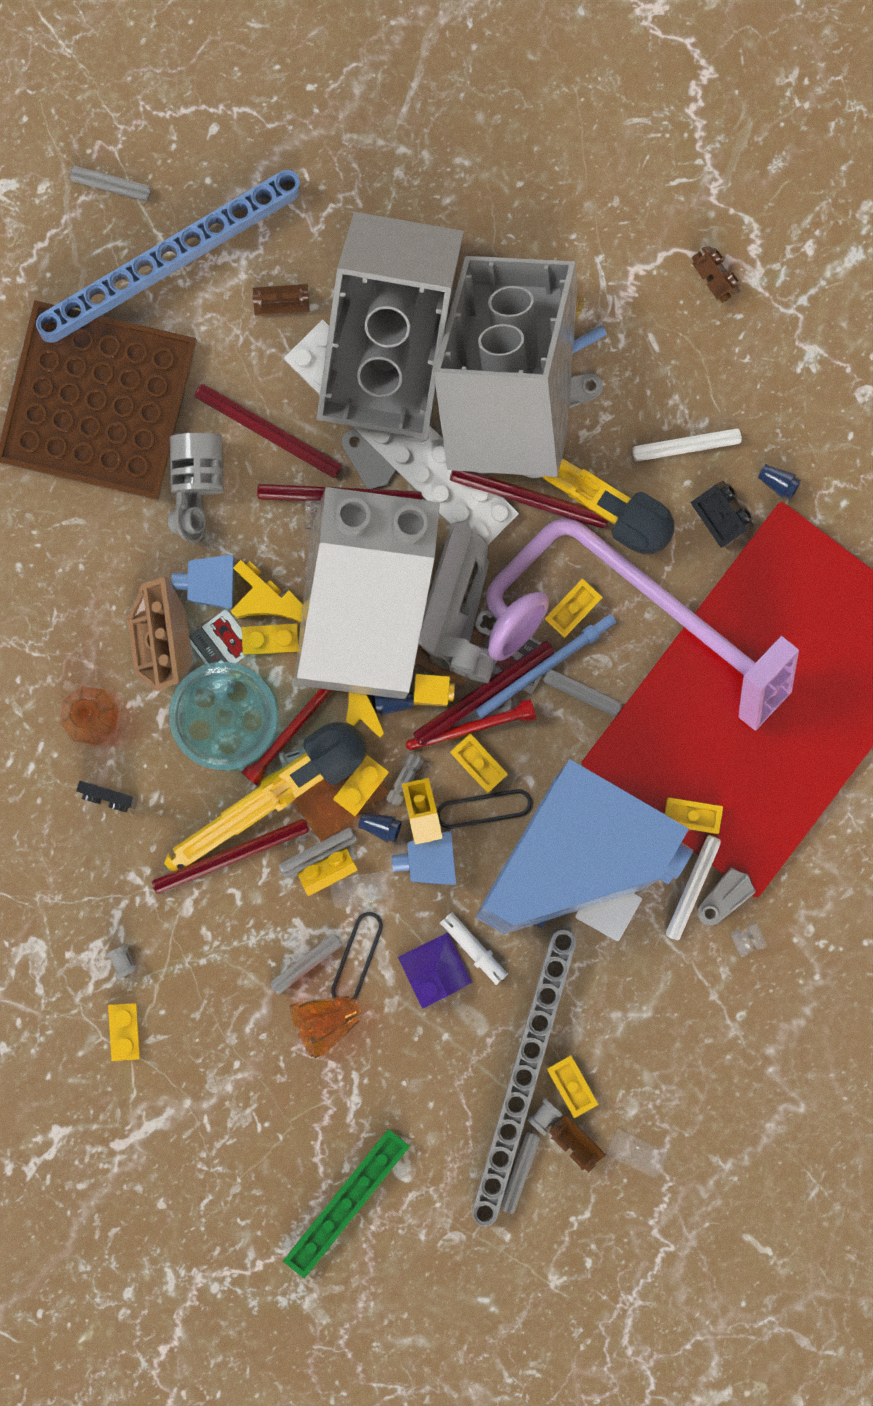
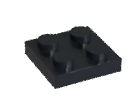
[76,781,139,812]

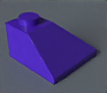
[398,932,472,1009]

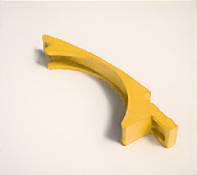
[230,560,384,739]

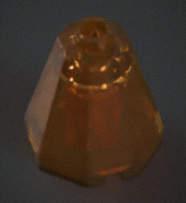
[60,686,119,745]
[289,996,361,1058]

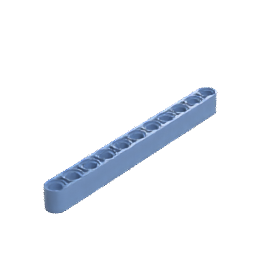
[36,170,300,343]

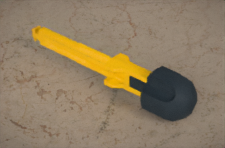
[541,458,674,554]
[164,722,366,871]

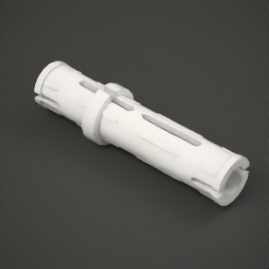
[439,911,509,985]

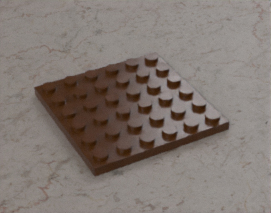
[0,300,197,500]

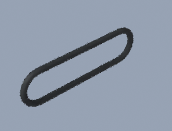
[437,789,532,829]
[331,912,383,1005]

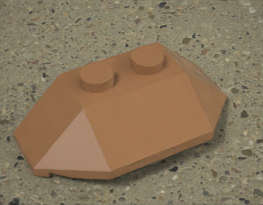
[127,577,193,691]

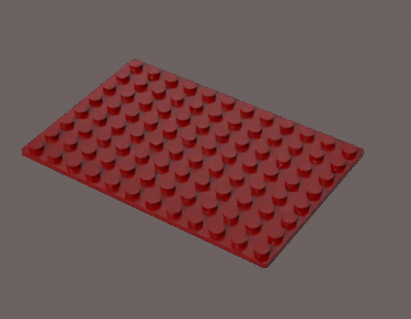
[581,502,873,897]

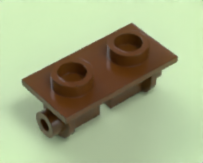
[691,246,741,303]
[253,284,310,316]
[549,1114,606,1173]

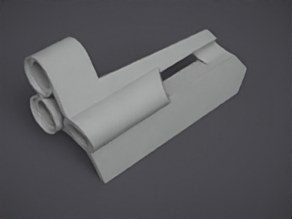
[418,521,496,683]

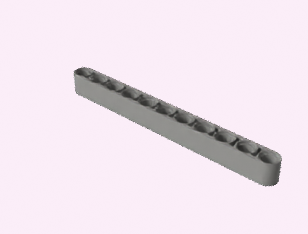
[472,929,576,1227]

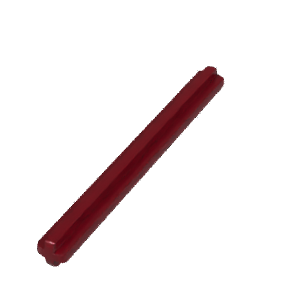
[194,384,342,478]
[450,470,608,528]
[257,484,422,502]
[413,641,555,746]
[152,819,309,894]

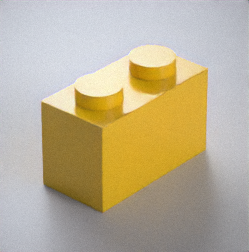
[414,674,455,708]
[402,778,442,844]

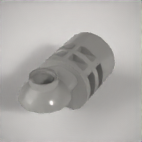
[168,433,224,543]

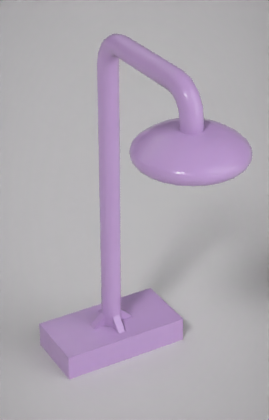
[486,518,799,731]

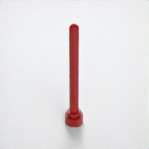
[241,689,332,787]
[406,699,537,750]

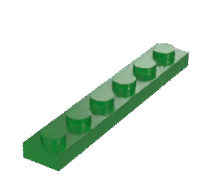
[282,1128,410,1279]

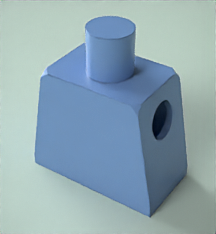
[171,555,235,610]
[392,831,456,885]

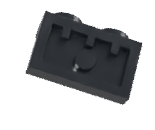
[690,481,754,548]

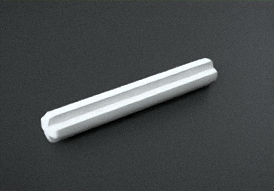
[632,429,742,462]
[666,835,721,940]

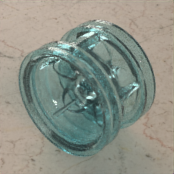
[169,662,279,770]

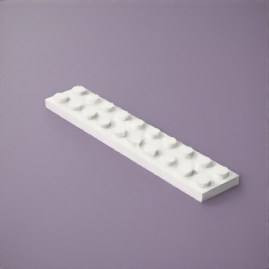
[284,319,519,546]

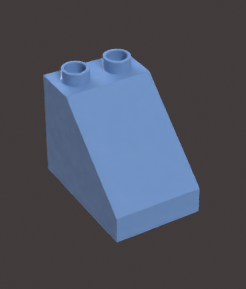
[474,759,693,934]

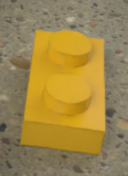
[544,578,603,638]
[241,624,298,655]
[450,733,508,793]
[333,755,389,816]
[664,798,723,834]
[297,848,358,896]
[108,1003,140,1061]
[546,1055,599,1118]

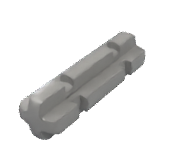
[387,754,424,806]

